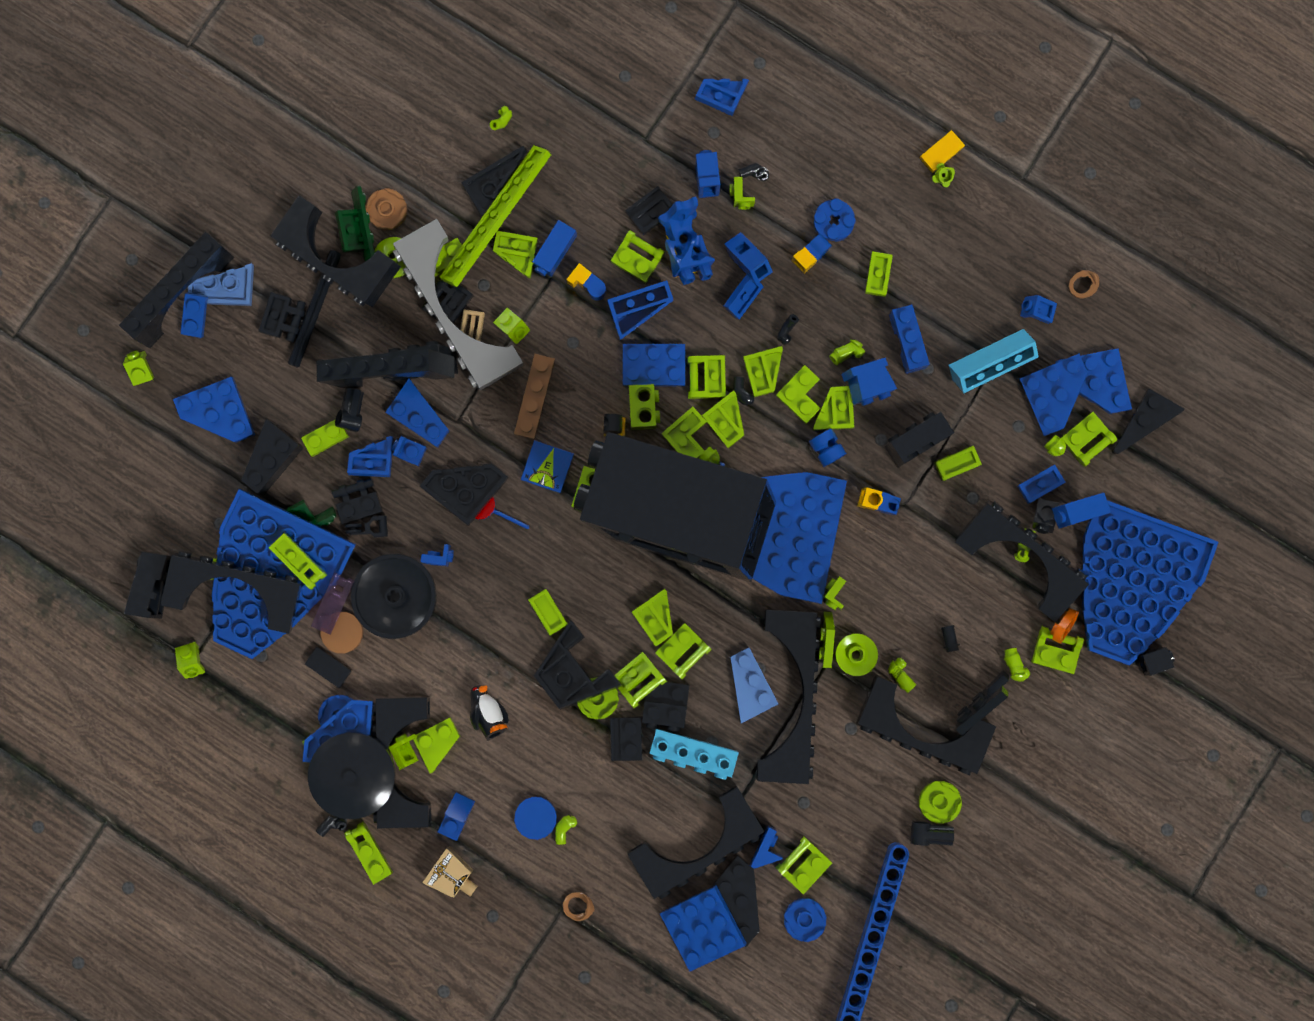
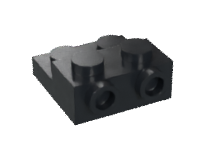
[642,680,690,731]

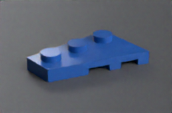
[385,379,449,448]

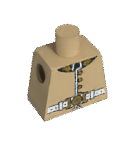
[423,846,478,898]

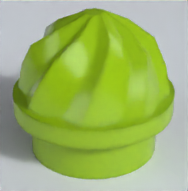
[1044,435,1066,456]
[699,447,720,464]

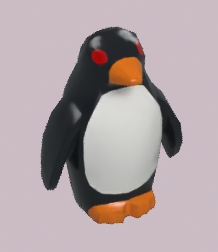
[470,685,509,741]

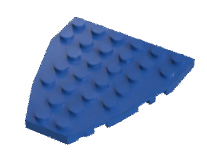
[753,472,847,604]
[212,489,356,659]
[1082,500,1219,666]

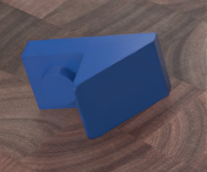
[438,792,475,841]
[750,825,783,869]

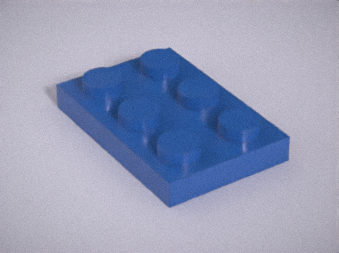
[623,344,685,386]

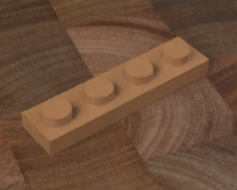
[514,354,555,440]

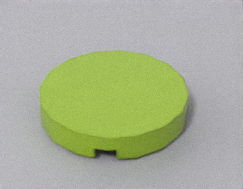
[577,677,619,719]
[919,781,962,824]

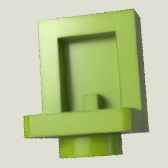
[729,177,755,210]
[493,308,530,344]
[123,351,154,386]
[823,576,846,610]
[175,642,205,679]
[388,734,419,770]

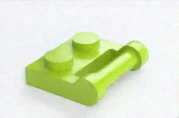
[611,230,665,284]
[687,355,726,399]
[1062,412,1117,467]
[655,623,712,679]
[1031,626,1084,674]
[615,652,667,708]
[775,836,832,895]

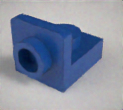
[1020,295,1057,324]
[392,436,427,467]
[421,544,454,567]

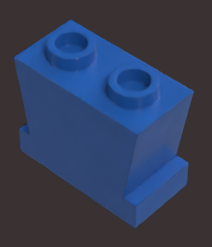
[695,150,721,198]
[841,357,897,406]

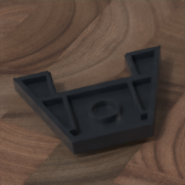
[534,620,622,710]
[956,670,1009,735]

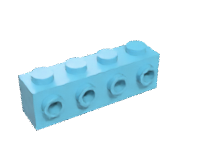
[949,329,1039,393]
[649,729,739,780]

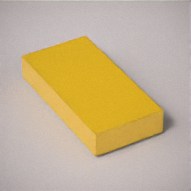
[920,130,965,173]

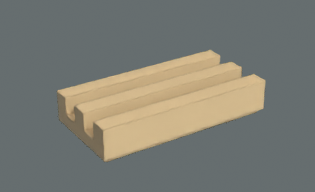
[461,310,485,342]

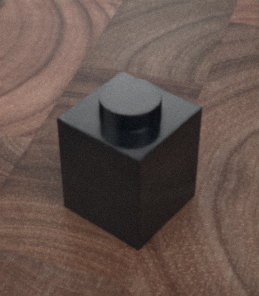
[1138,647,1175,676]

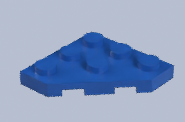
[1056,348,1132,414]
[1020,353,1088,436]
[173,377,255,443]
[303,700,374,762]

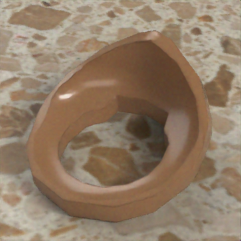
[1068,270,1099,299]
[563,892,595,921]

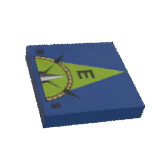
[521,440,574,494]

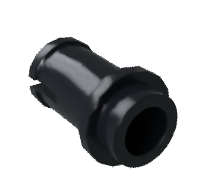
[941,625,960,652]

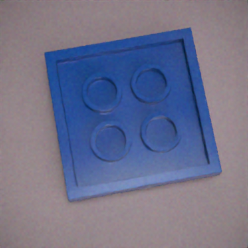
[660,886,747,971]

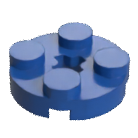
[814,199,856,242]

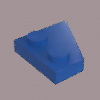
[695,79,749,116]
[347,436,394,477]

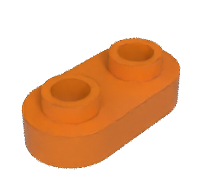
[1050,608,1079,644]

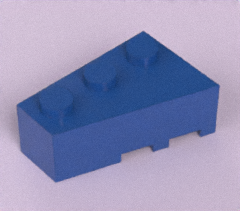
[607,280,673,340]

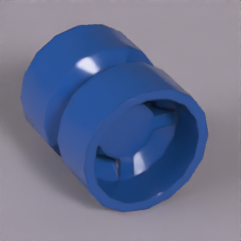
[809,428,847,467]

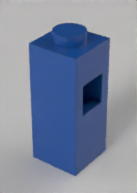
[532,220,577,277]
[724,232,773,284]
[1052,493,1111,529]

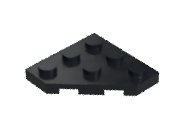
[420,464,508,526]
[709,855,760,947]

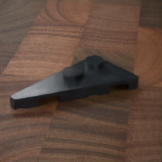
[461,146,527,217]
[1112,389,1184,454]

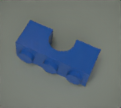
[889,305,930,374]

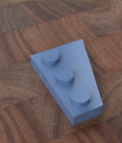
[188,263,254,306]
[730,647,778,723]

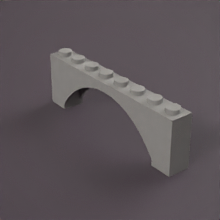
[392,219,523,391]

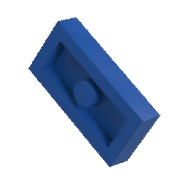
[723,274,764,320]
[181,292,208,338]
[1017,464,1066,504]

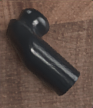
[738,163,769,181]
[777,314,799,345]
[733,377,754,405]
[316,815,347,837]

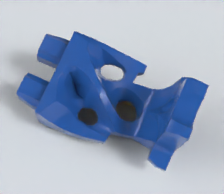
[658,197,715,285]

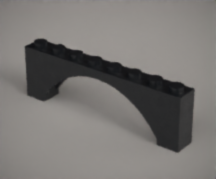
[756,610,821,784]

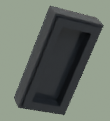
[305,647,352,688]

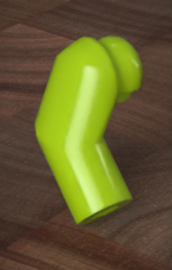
[555,815,577,845]

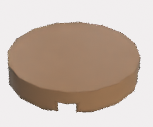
[365,188,407,230]
[321,612,364,653]

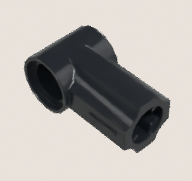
[335,388,364,432]
[910,821,954,846]

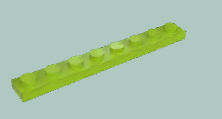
[440,145,551,287]

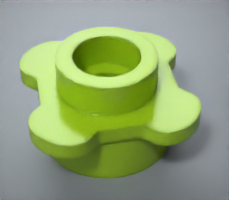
[932,163,955,187]

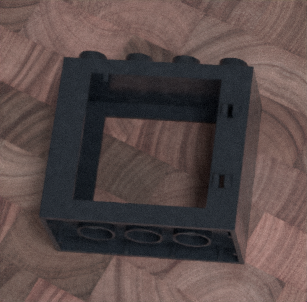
[574,432,776,582]

